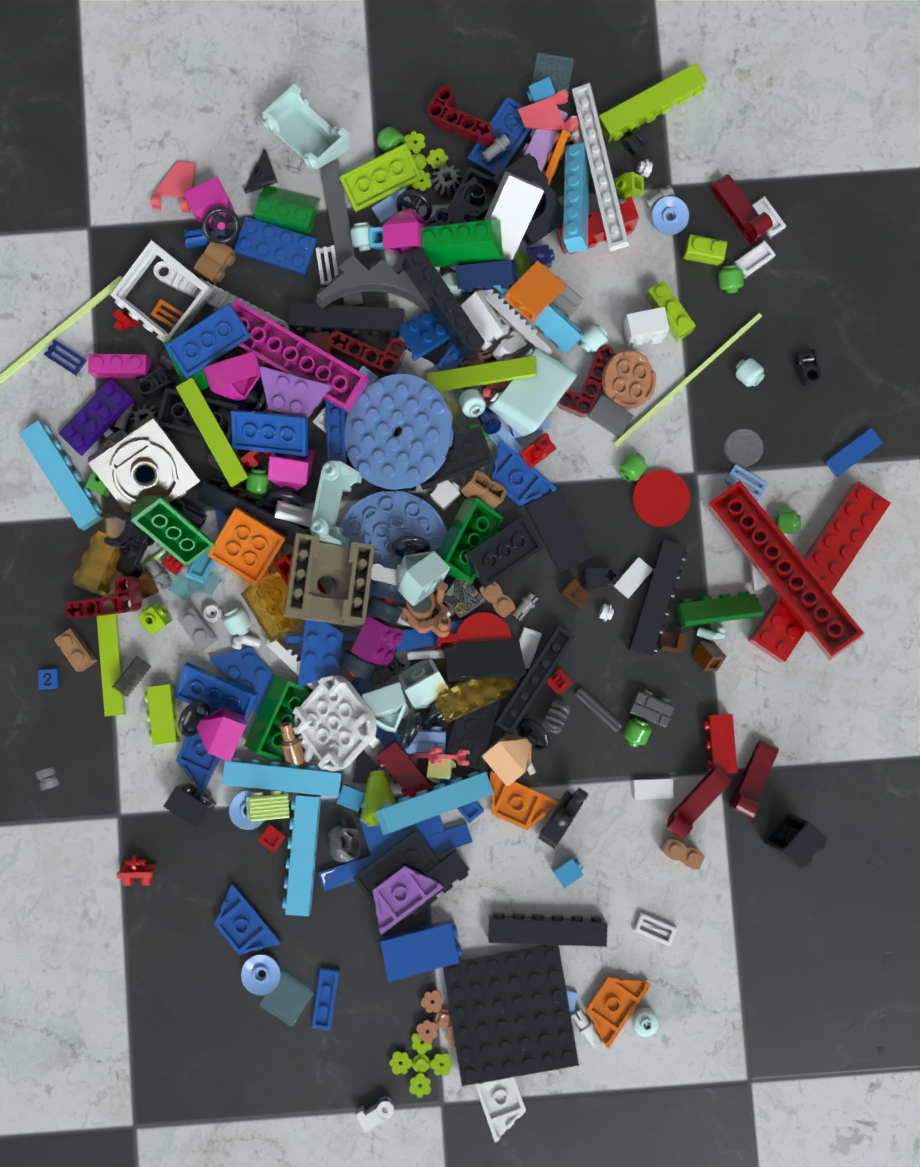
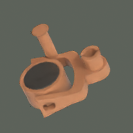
[401,582,451,637]

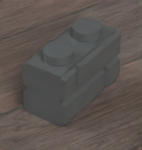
[628,689,675,728]

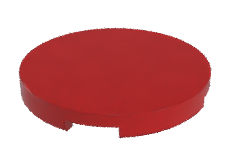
[632,470,690,527]
[455,612,512,644]

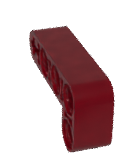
[427,86,495,147]
[710,174,773,244]
[328,332,406,376]
[557,345,615,418]
[64,575,142,619]
[729,739,779,818]
[666,766,732,840]

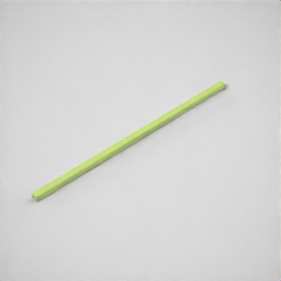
[0,276,123,384]
[613,313,762,447]

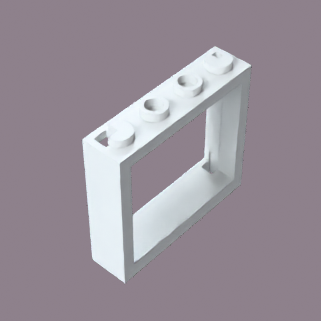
[111,240,215,342]

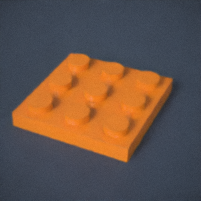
[207,507,287,586]

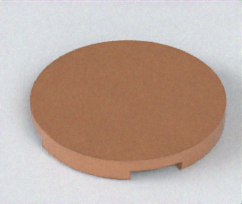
[602,351,656,409]

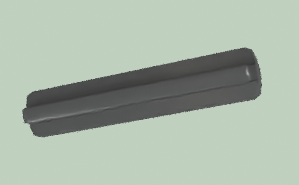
[575,688,622,732]

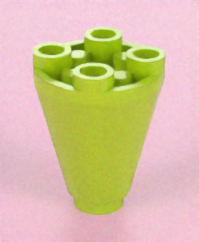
[361,771,396,826]

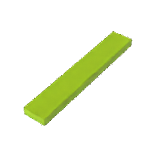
[427,355,537,392]
[176,378,249,487]
[97,602,126,716]

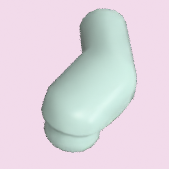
[697,626,726,640]

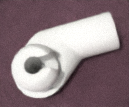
[232,635,261,650]
[298,735,314,763]

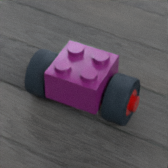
[338,595,404,679]

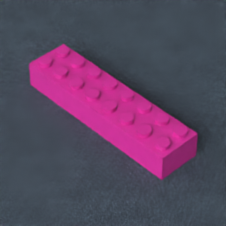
[232,299,369,414]

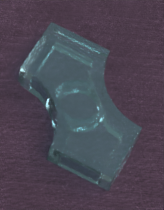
[168,572,222,600]

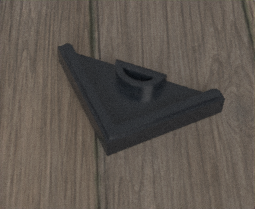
[244,149,278,194]
[353,749,379,784]

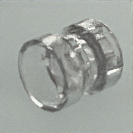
[35,766,60,791]

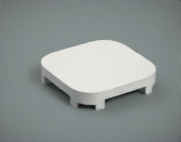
[293,675,377,771]

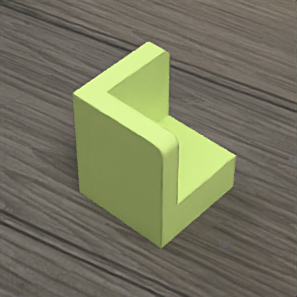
[427,759,456,783]

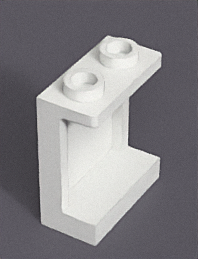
[461,290,510,351]

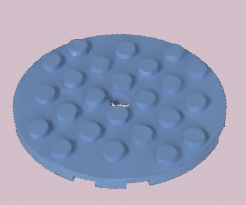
[344,374,454,490]
[339,491,447,605]

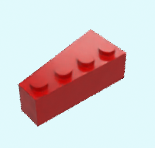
[556,196,639,254]

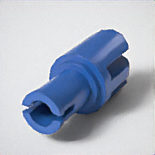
[183,227,226,248]

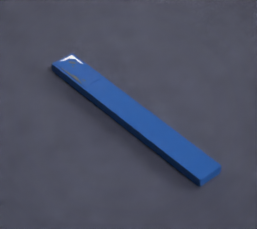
[319,823,473,892]

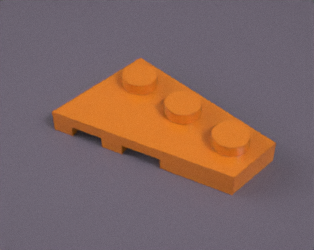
[543,130,571,187]

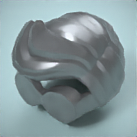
[327,825,361,862]

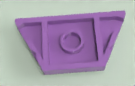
[260,366,333,417]
[373,866,443,934]

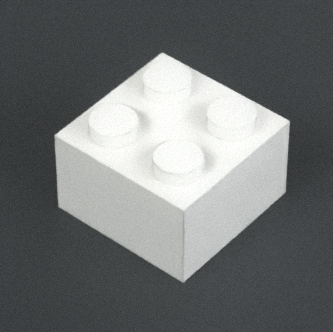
[622,307,669,348]

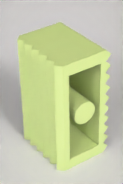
[246,790,289,822]

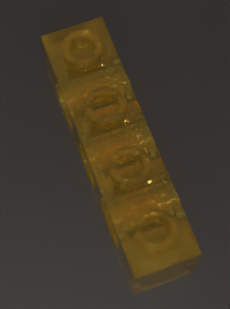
[435,677,515,723]

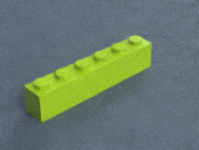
[599,63,708,142]

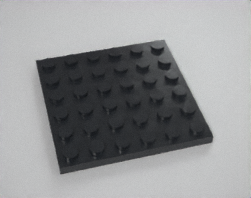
[443,945,579,1086]

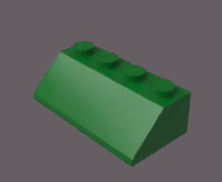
[421,220,503,267]
[131,496,215,567]
[437,497,504,584]
[676,591,764,627]
[244,674,313,762]

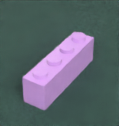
[522,110,568,172]

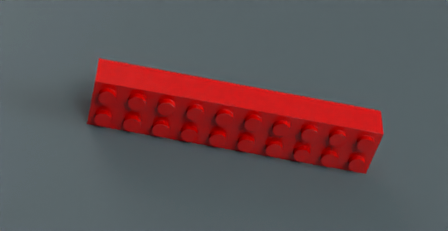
[708,481,865,660]
[748,481,891,662]

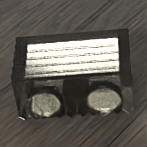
[112,655,151,698]

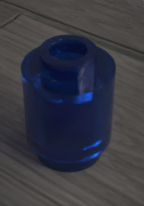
[478,407,501,434]

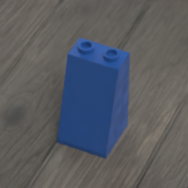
[380,920,462,982]

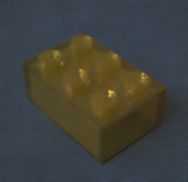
[73,531,120,596]
[241,572,305,643]

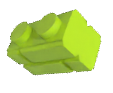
[683,234,727,266]

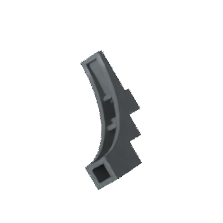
[316,255,432,313]

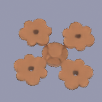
[416,990,455,1048]

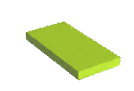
[339,143,423,212]

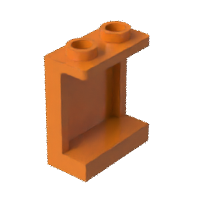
[504,261,566,324]

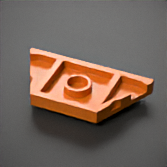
[490,771,559,830]
[585,976,651,1049]

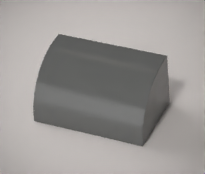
[588,395,634,438]

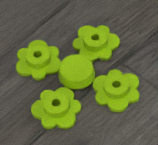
[404,131,448,191]
[389,1033,453,1098]

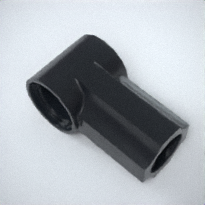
[169,499,208,530]

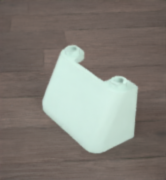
[263,84,350,169]
[488,348,577,437]
[310,461,362,547]

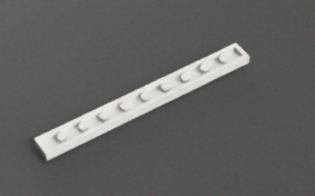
[572,83,629,252]

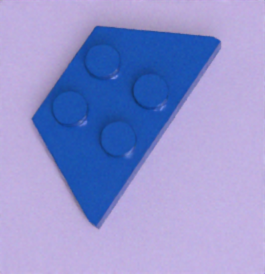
[399,311,451,361]
[490,441,557,506]
[298,620,344,686]
[210,647,275,714]
[176,726,220,793]
[214,884,282,955]

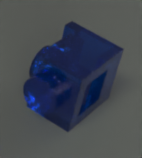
[526,245,555,269]

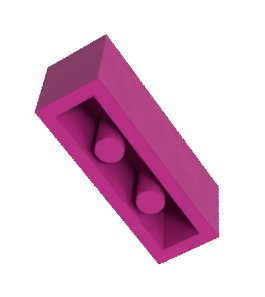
[88,354,151,379]

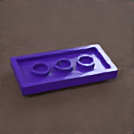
[58,379,134,456]

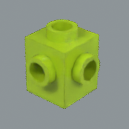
[614,172,644,202]
[138,602,173,636]

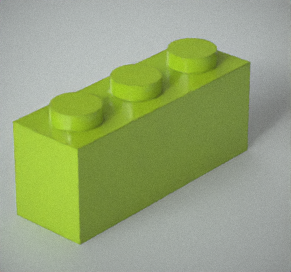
[645,280,696,342]
[145,684,180,745]

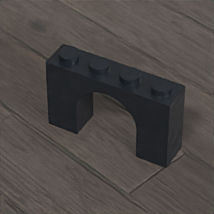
[488,152,564,246]

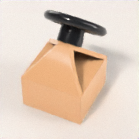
[482,719,550,787]

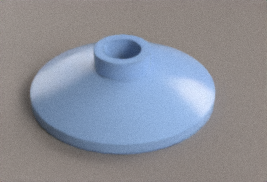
[652,196,689,235]
[229,790,264,830]
[241,955,281,995]

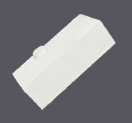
[484,171,544,260]

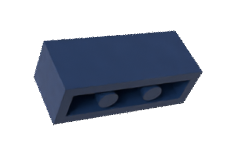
[455,259,518,292]

